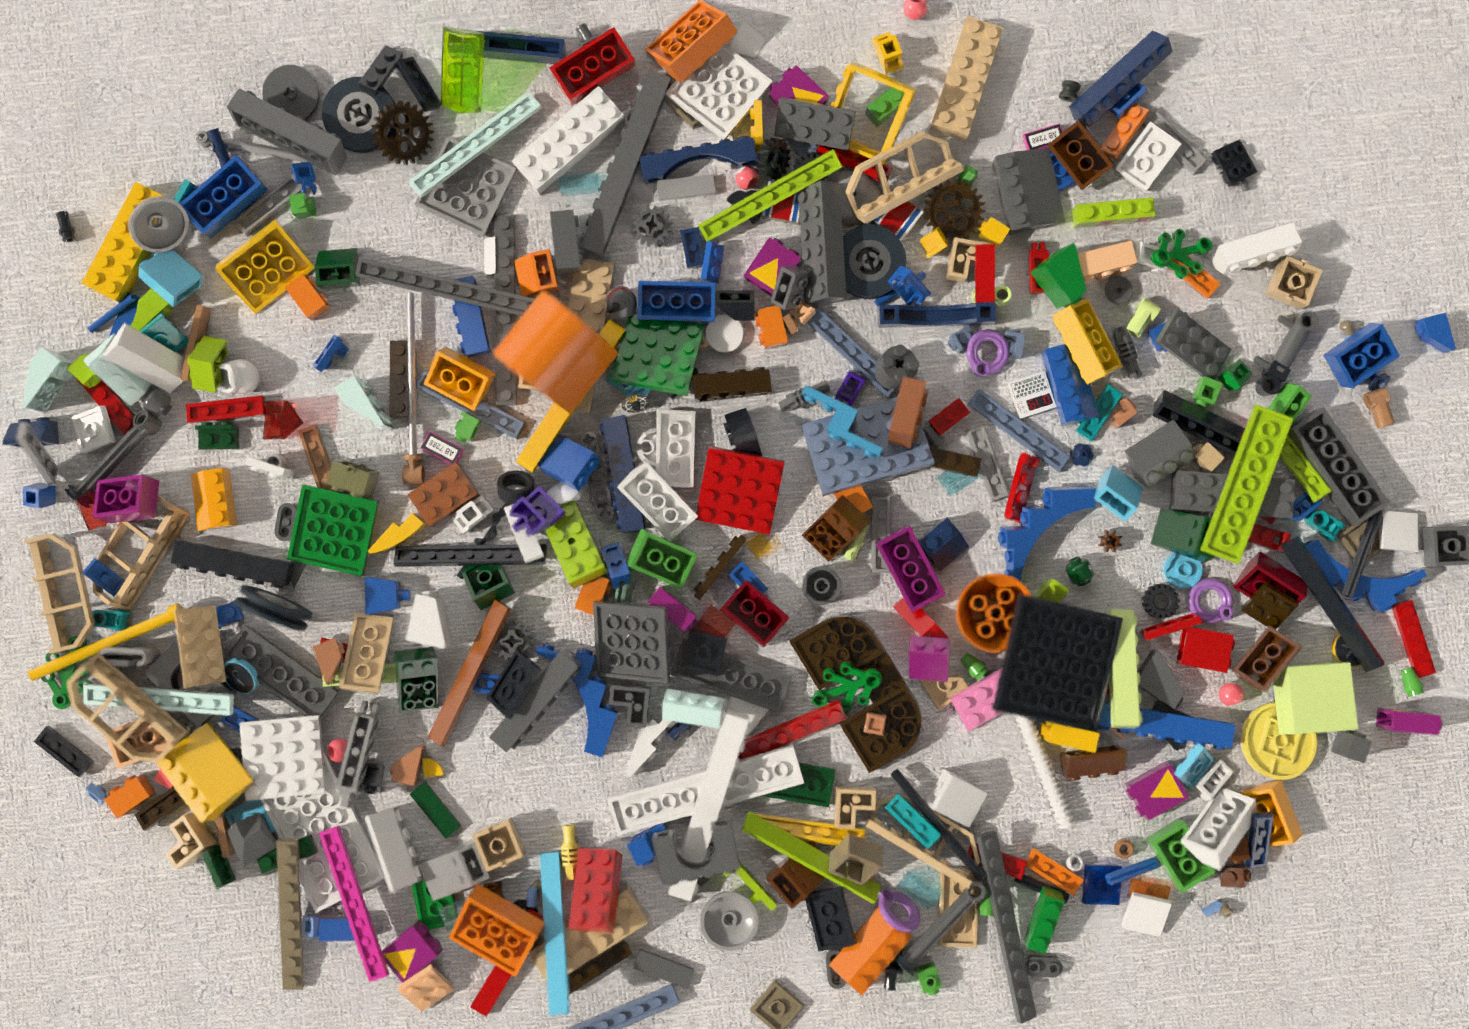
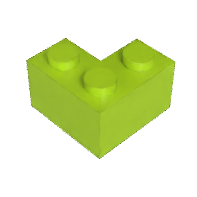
[187,336,228,393]

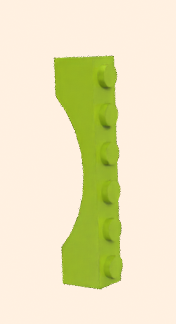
[66,288,174,388]

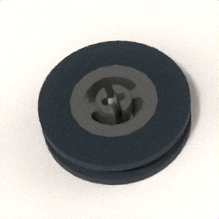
[843,224,906,300]

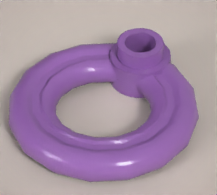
[966,329,1009,376]
[1188,578,1234,624]
[878,889,920,932]

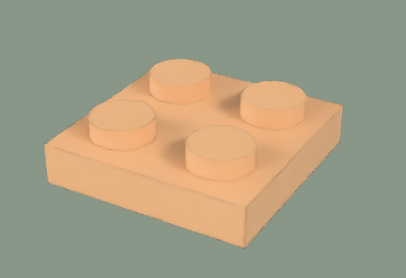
[398,964,454,1012]

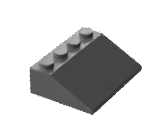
[993,148,1066,235]

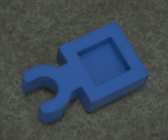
[291,162,317,195]

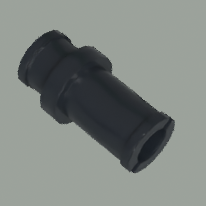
[56,211,76,242]

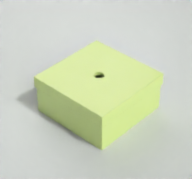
[1273,662,1358,735]

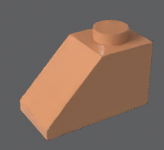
[312,638,345,685]
[390,745,426,786]

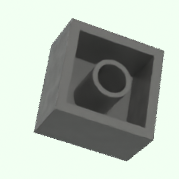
[1422,526,1469,566]

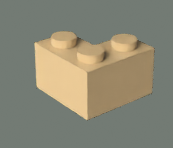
[945,237,990,283]
[834,786,876,829]
[166,813,217,870]

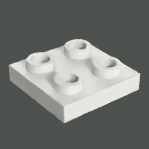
[245,454,296,480]

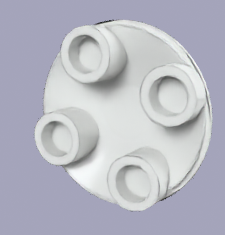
[547,482,582,506]

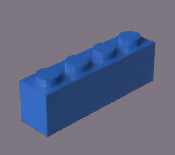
[452,275,491,358]

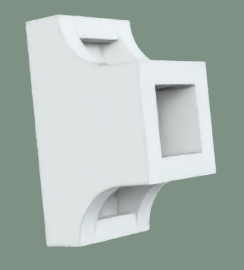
[451,495,495,534]

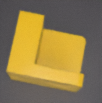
[920,227,949,258]

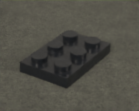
[486,649,542,719]
[805,886,857,952]

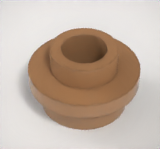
[1114,839,1134,859]

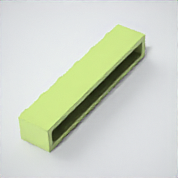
[1106,609,1142,728]

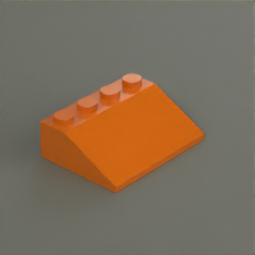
[644,0,738,83]
[449,884,545,977]

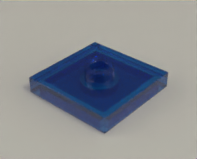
[1082,864,1122,905]

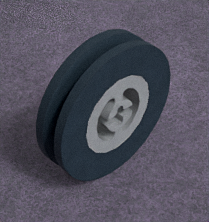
[322,77,396,153]
[234,585,313,631]

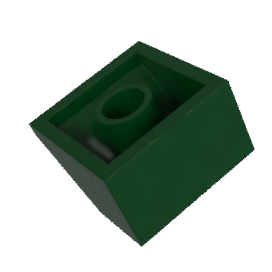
[461,565,515,610]

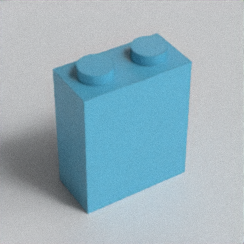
[139,249,203,307]
[1094,464,1143,521]

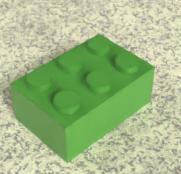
[626,528,698,590]
[1145,819,1216,893]

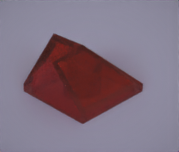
[263,400,304,440]

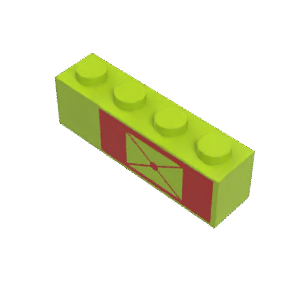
[1072,197,1155,228]

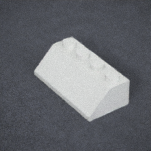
[1211,223,1302,274]
[1181,787,1258,870]
[365,806,422,892]

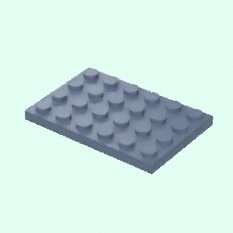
[801,397,934,496]

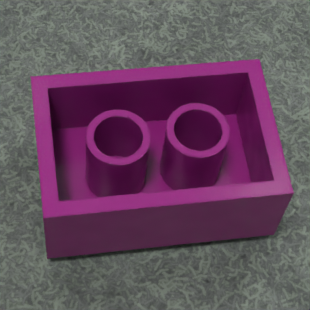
[93,474,160,523]

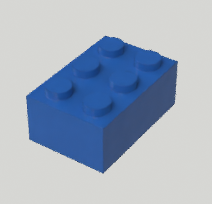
[1323,323,1400,388]

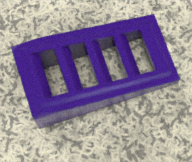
[834,370,866,407]

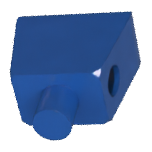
[365,577,411,614]

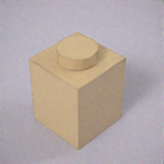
[1193,442,1224,473]

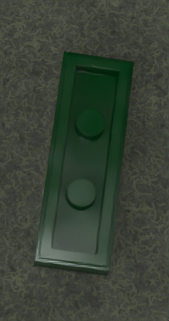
[410,781,462,839]

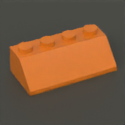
[829,906,913,996]

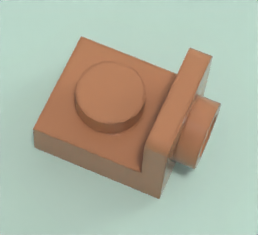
[1110,398,1138,428]

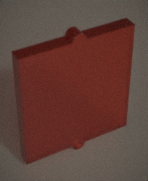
[75,491,108,531]
[692,605,735,638]

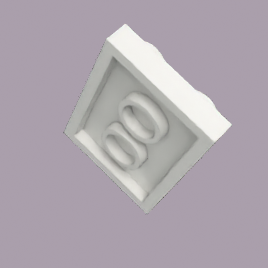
[1114,121,1181,192]

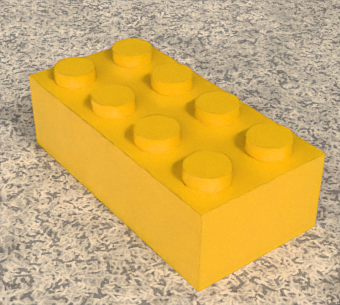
[1052,298,1123,384]

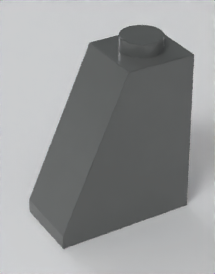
[1137,650,1185,709]

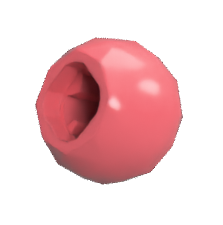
[904,0,927,20]
[735,166,759,190]
[1219,682,1244,706]
[327,738,348,763]

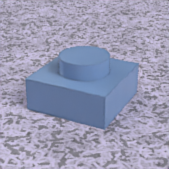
[86,782,107,806]
[303,914,320,938]

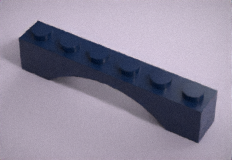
[640,136,758,184]
[877,302,996,328]

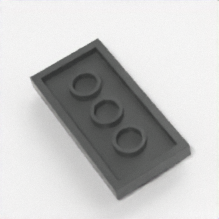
[774,97,856,150]
[1155,308,1232,380]

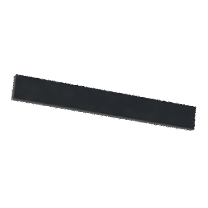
[1280,536,1385,672]
[393,544,547,567]

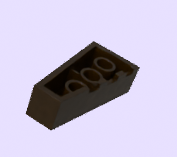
[692,367,772,403]

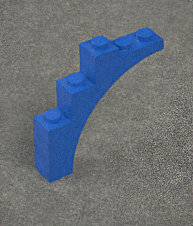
[998,486,1096,582]
[1304,540,1427,612]
[535,643,618,758]

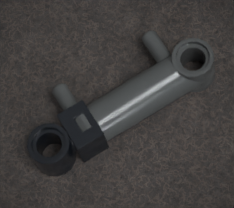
[1253,311,1318,396]

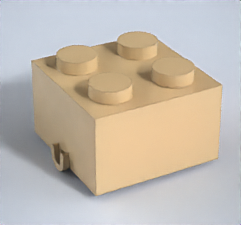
[1265,256,1323,310]
[472,817,526,872]

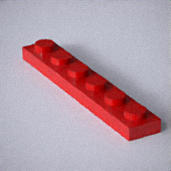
[737,700,847,760]

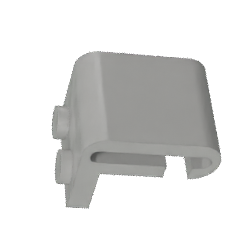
[96,646,161,685]

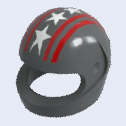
[604,286,637,320]

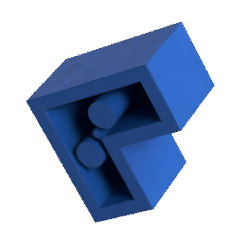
[627,823,668,867]

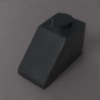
[716,290,754,321]

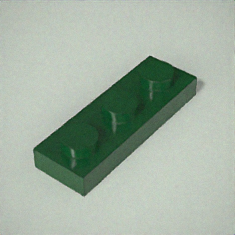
[257,834,318,874]

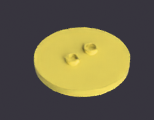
[1241,702,1317,780]

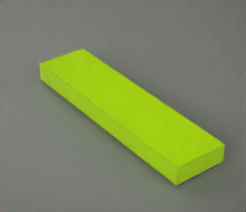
[1279,434,1332,503]

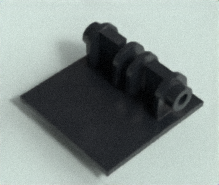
[1211,139,1258,187]

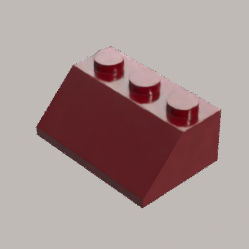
[1233,551,1308,603]
[719,580,790,648]

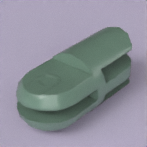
[615,565,638,603]

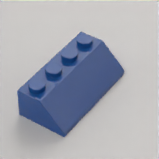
[637,281,716,322]
[1041,344,1099,427]

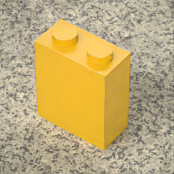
[1040,721,1099,753]

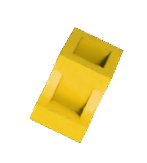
[872,32,904,75]

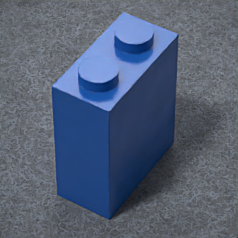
[537,434,600,491]

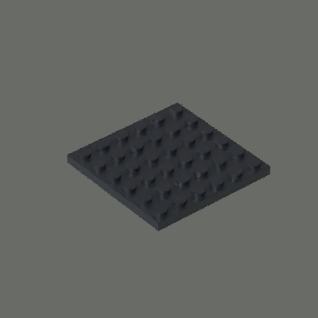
[992,593,1123,732]

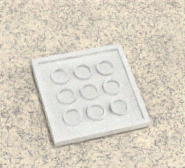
[666,44,773,140]
[240,715,326,801]

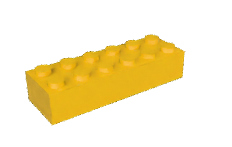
[81,181,165,303]

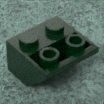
[315,248,360,289]

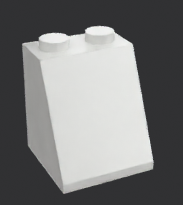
[406,591,452,648]
[926,769,988,828]

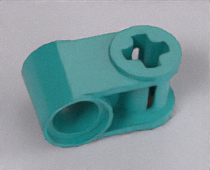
[1304,511,1345,543]
[92,609,131,631]

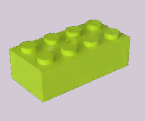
[545,501,608,589]

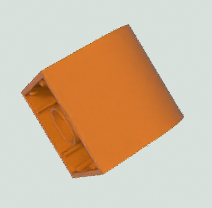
[493,290,619,414]

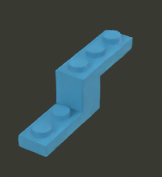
[802,386,883,459]

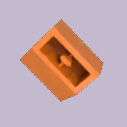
[514,249,560,297]

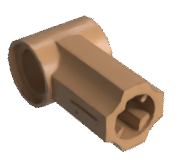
[1363,387,1395,428]

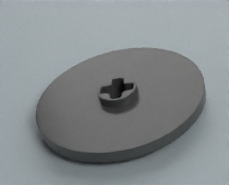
[262,65,319,120]

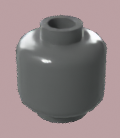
[141,389,172,417]

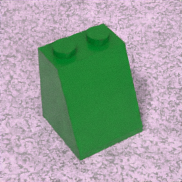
[1030,242,1087,309]

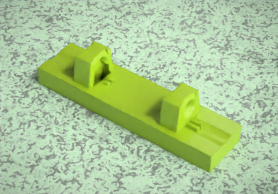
[723,861,777,911]

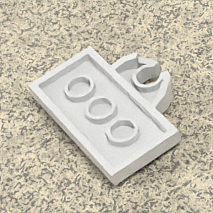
[637,409,695,488]

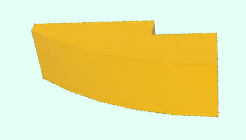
[368,513,427,554]

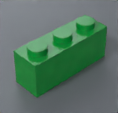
[1024,886,1065,954]

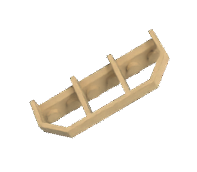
[845,131,964,224]
[92,495,190,611]
[24,534,95,654]
[67,653,188,762]
[865,793,980,888]

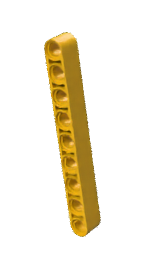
[516,320,626,473]

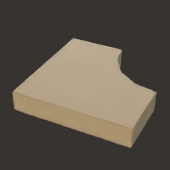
[918,673,968,710]

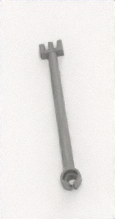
[196,130,330,174]

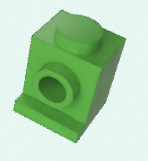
[289,193,317,219]
[1192,376,1223,408]
[455,412,482,443]
[915,961,942,995]

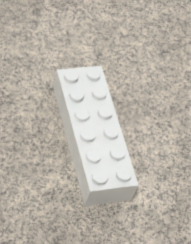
[512,86,625,195]

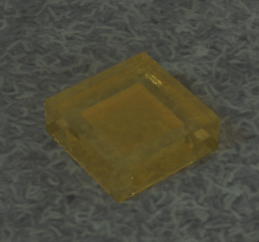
[746,533,773,559]

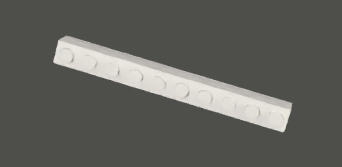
[668,709,751,901]

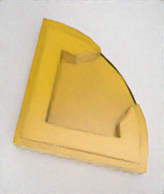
[422,757,444,778]

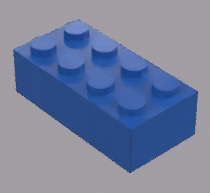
[180,155,268,239]

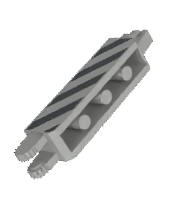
[337,700,380,809]

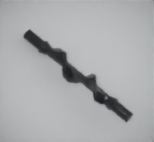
[457,502,512,579]

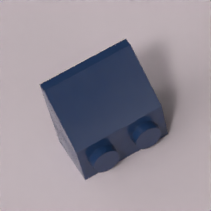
[2,417,59,448]
[918,517,969,572]

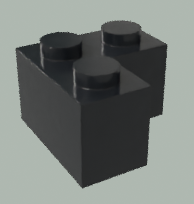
[723,408,762,456]

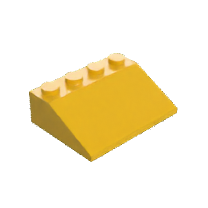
[215,219,315,314]
[157,722,254,822]

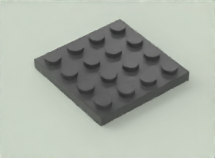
[593,600,671,684]

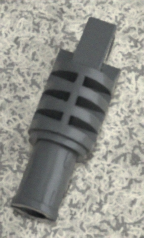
[1112,325,1142,379]
[778,380,830,412]

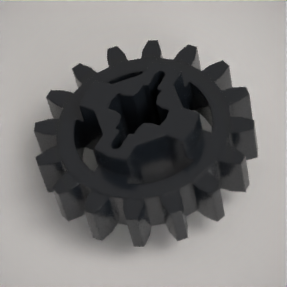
[756,138,791,181]

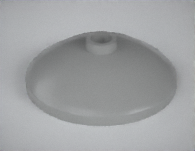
[828,169,880,226]
[129,196,189,253]
[700,891,759,951]

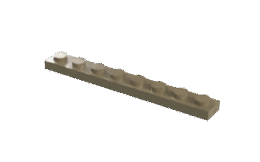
[276,839,304,990]

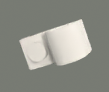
[1135,242,1170,271]

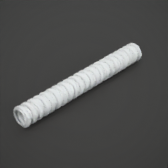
[1014,715,1075,829]

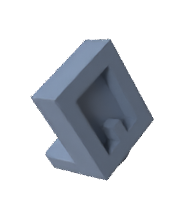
[948,325,974,354]
[1003,329,1025,359]

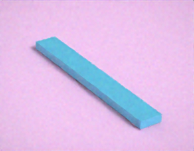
[540,852,570,1016]

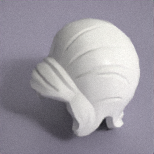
[220,359,259,394]

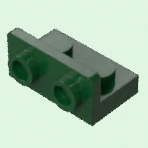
[195,422,239,450]
[201,845,236,889]

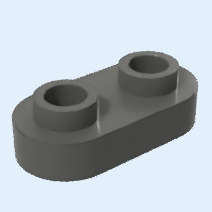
[274,503,297,541]
[825,948,847,989]
[1024,955,1063,978]

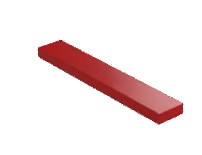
[470,908,544,1017]

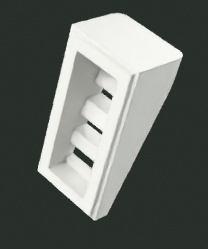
[1192,758,1234,800]

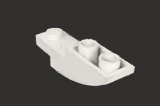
[627,717,676,777]

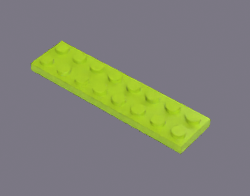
[1200,404,1293,564]

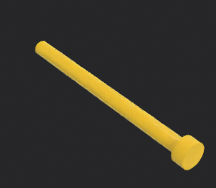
[28,603,184,681]

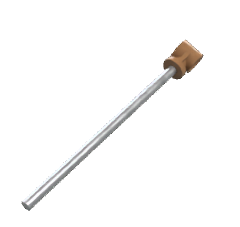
[402,293,425,484]

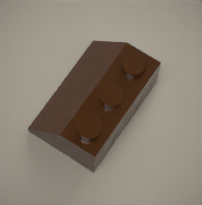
[1047,119,1114,190]
[1233,626,1302,693]
[1060,745,1127,781]

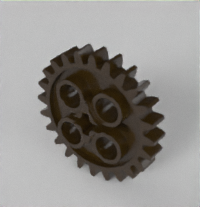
[371,101,434,165]
[923,179,986,241]

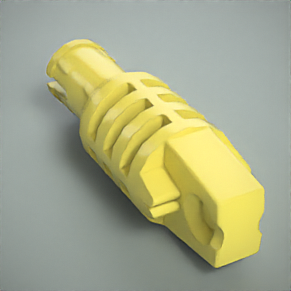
[561,824,579,880]

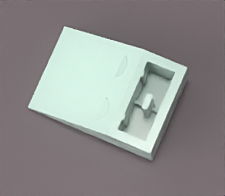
[23,347,73,412]
[334,376,393,430]

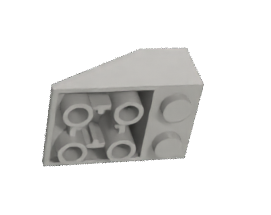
[418,840,490,901]

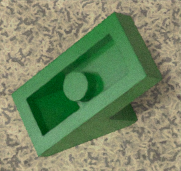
[1217,359,1252,391]

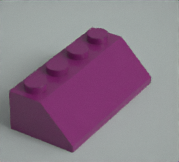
[876,525,946,612]

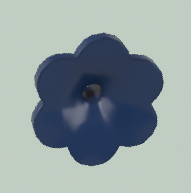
[1368,373,1391,391]
[1069,443,1094,467]

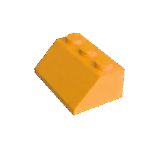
[424,346,496,411]
[190,468,237,531]
[1239,780,1303,847]

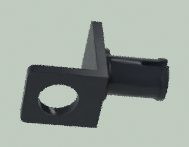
[884,948,903,991]

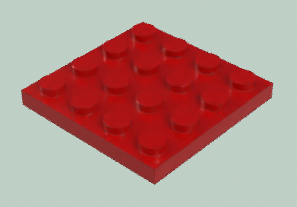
[695,446,785,535]

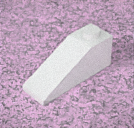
[504,504,544,563]

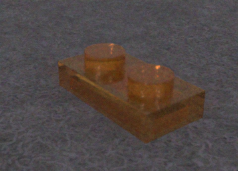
[1127,878,1171,900]

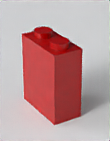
[1176,627,1235,673]

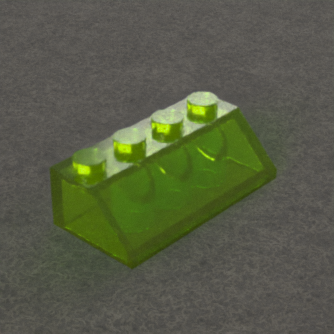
[441,27,485,114]

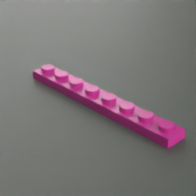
[319,826,390,983]

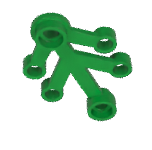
[1151,229,1213,279]
[41,635,92,709]
[812,662,882,712]

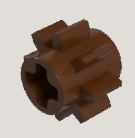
[1098,530,1122,552]

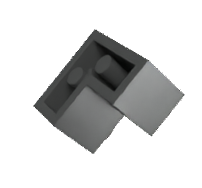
[609,683,651,728]

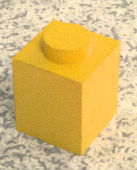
[978,217,1010,249]

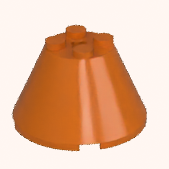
[956,574,1031,653]

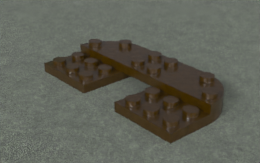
[789,615,922,773]

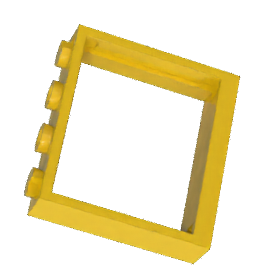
[830,61,917,165]

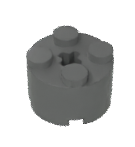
[875,345,920,390]
[802,566,841,605]

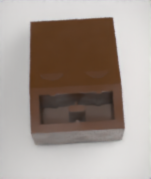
[802,495,870,562]
[766,841,825,909]

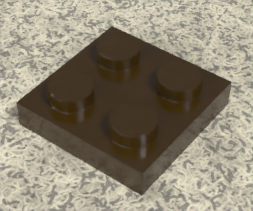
[1241,581,1299,630]

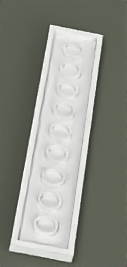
[607,745,804,836]

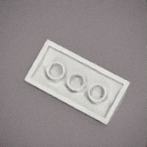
[102,323,185,393]
[618,461,698,541]

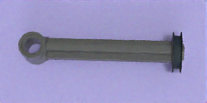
[65,410,162,508]
[895,880,986,977]

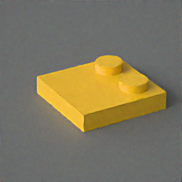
[750,100,763,153]

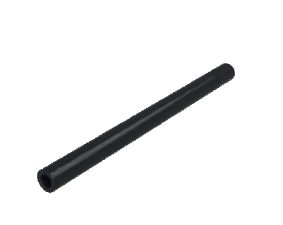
[890,768,986,881]

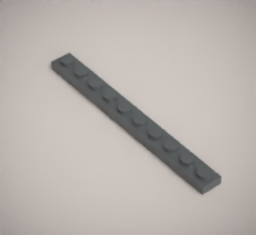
[494,215,517,406]
[355,257,535,317]
[976,830,1037,1024]

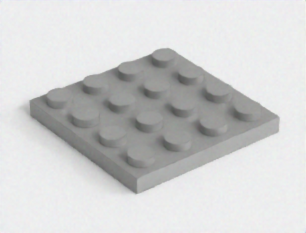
[415,136,517,238]

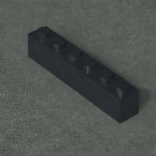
[1152,390,1245,455]
[171,540,294,589]

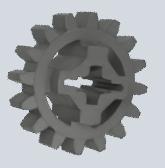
[631,205,673,248]
[493,620,535,661]

